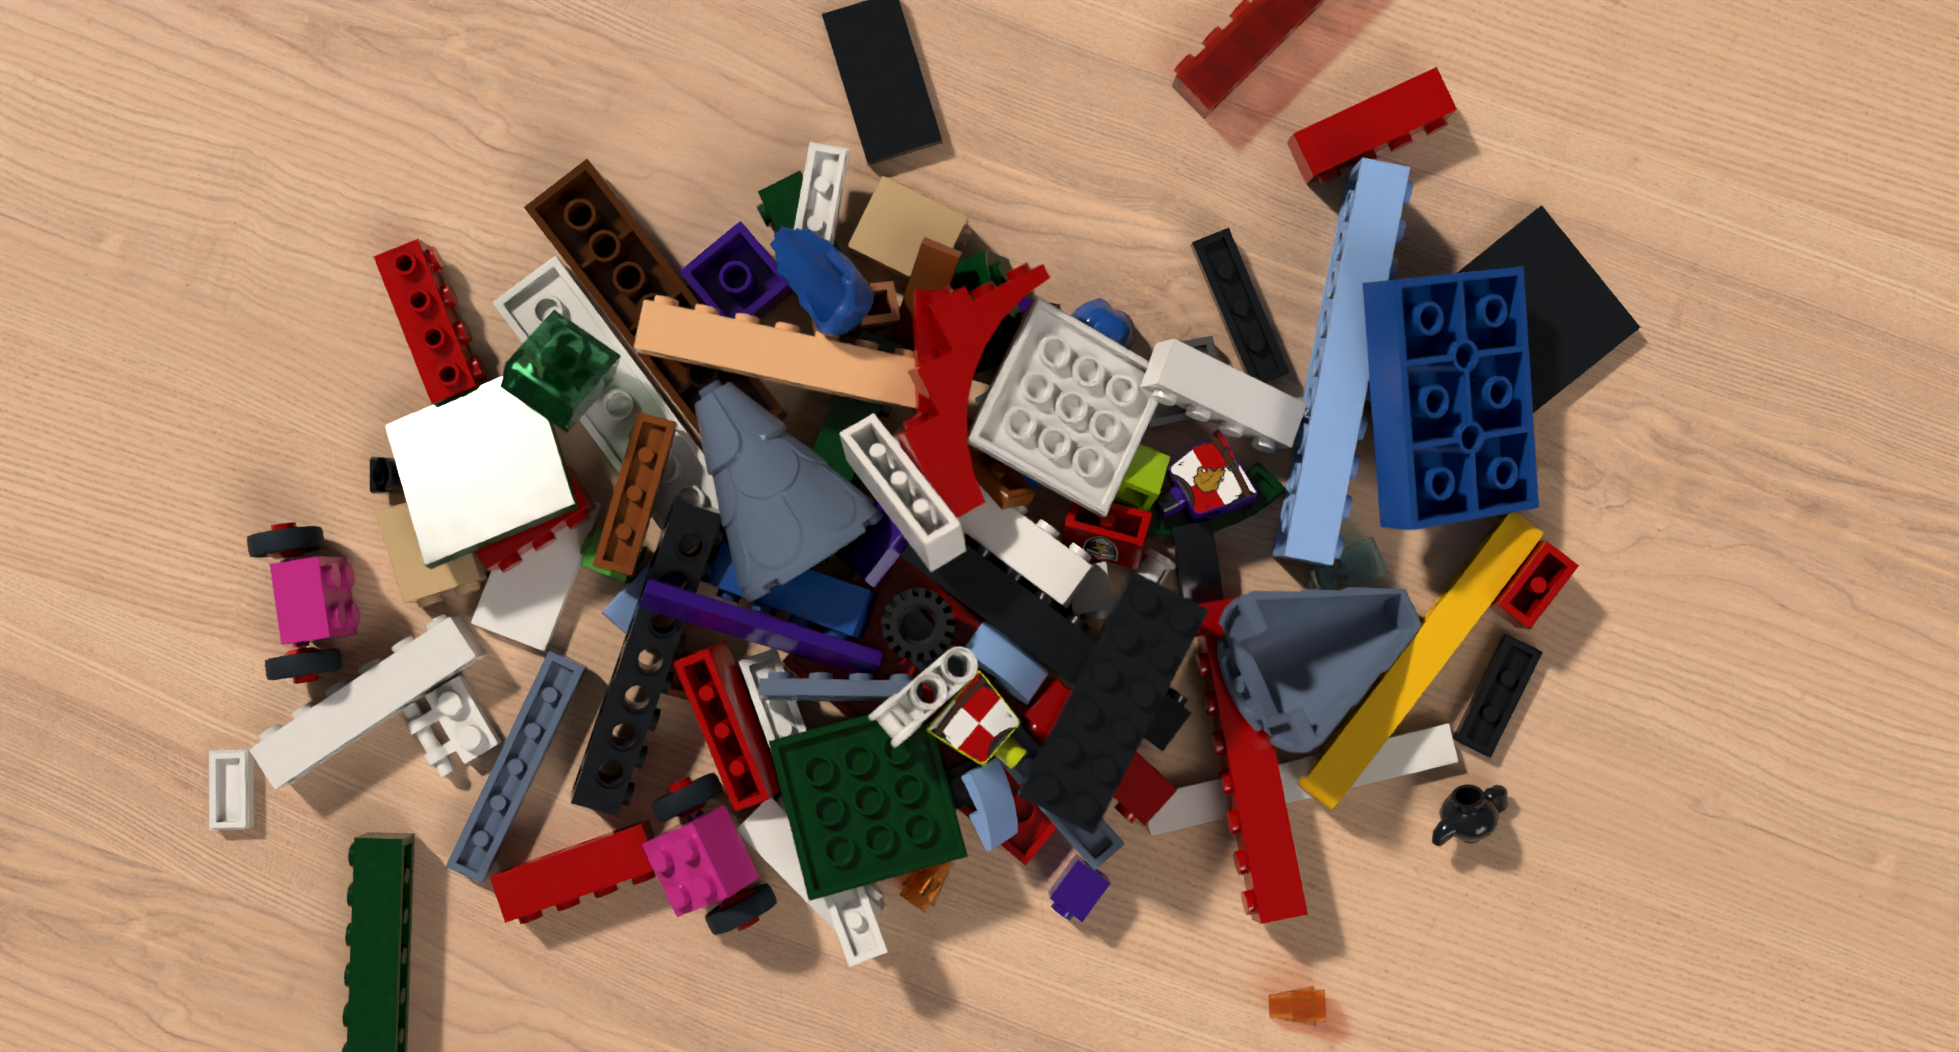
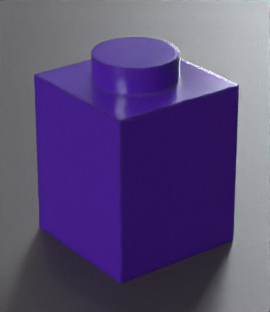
[1048,854,1110,922]

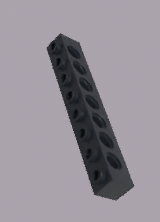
[571,495,726,816]

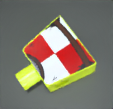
[925,671,1027,769]

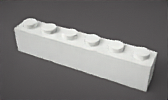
[892,426,1095,609]
[249,614,487,790]

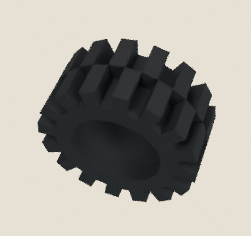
[882,588,955,662]

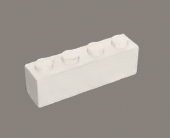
[1140,339,1307,453]
[839,413,966,572]
[737,794,885,931]

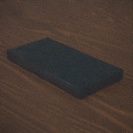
[822,0,942,166]

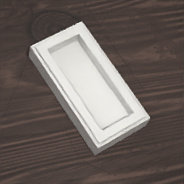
[209,749,254,830]

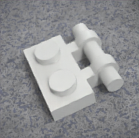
[402,675,503,778]

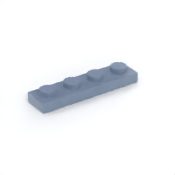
[759,672,923,702]

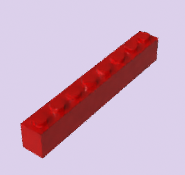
[1195,596,1308,924]

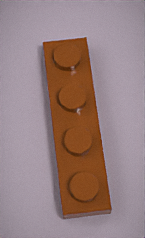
[593,412,678,577]

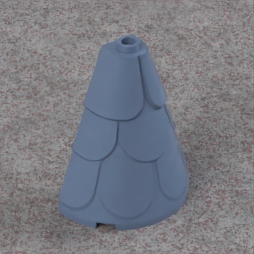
[694,379,884,602]
[1216,587,1422,753]

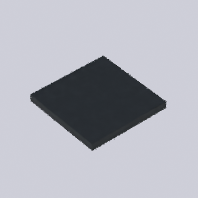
[1456,205,1641,413]

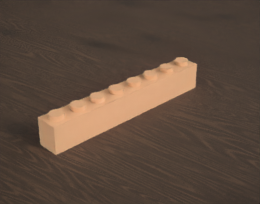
[634,295,930,415]

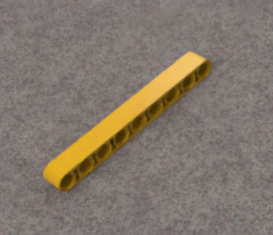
[1298,512,1544,810]

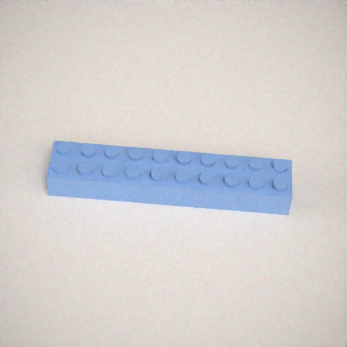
[1272,158,1413,566]

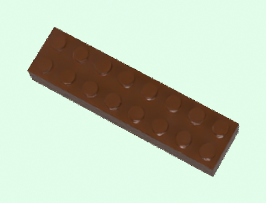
[524,159,788,435]

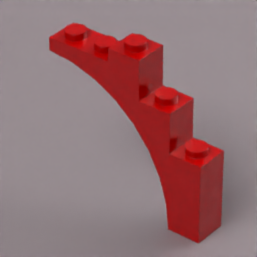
[895,262,1050,518]

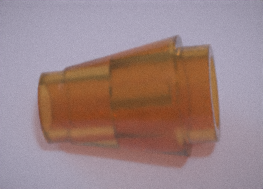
[899,862,953,913]
[1268,986,1326,1026]

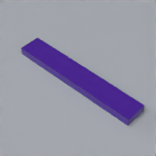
[639,579,883,674]

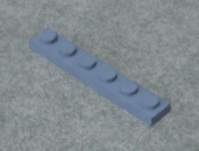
[446,650,588,884]

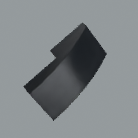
[1170,520,1223,604]

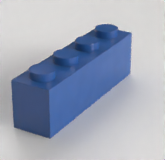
[706,539,878,641]

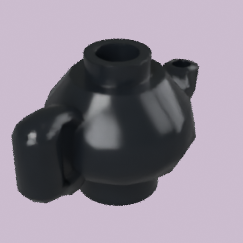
[1432,784,1508,846]

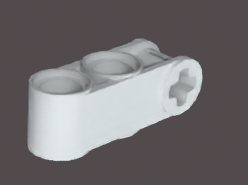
[868,646,978,748]

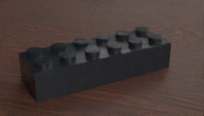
[1018,571,1209,835]

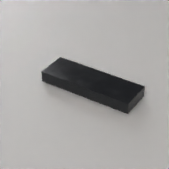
[1452,634,1543,758]

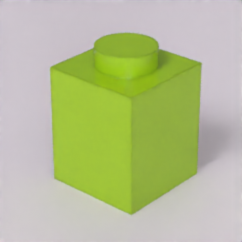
[1114,444,1170,512]

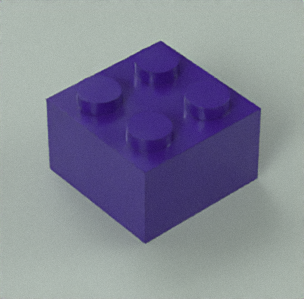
[679,220,794,319]

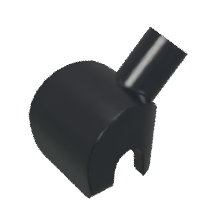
[370,456,404,494]

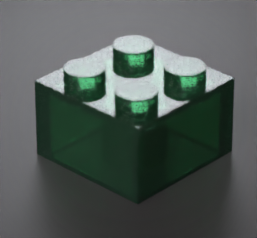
[500,310,621,433]

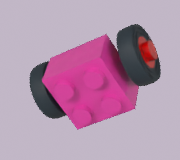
[247,522,360,684]
[642,772,777,935]

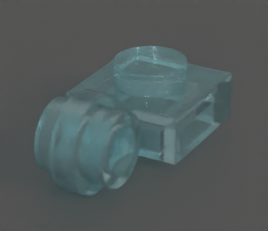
[1308,537,1389,590]

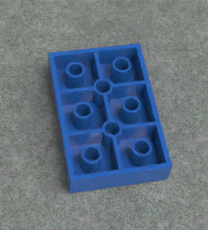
[1362,266,1539,530]

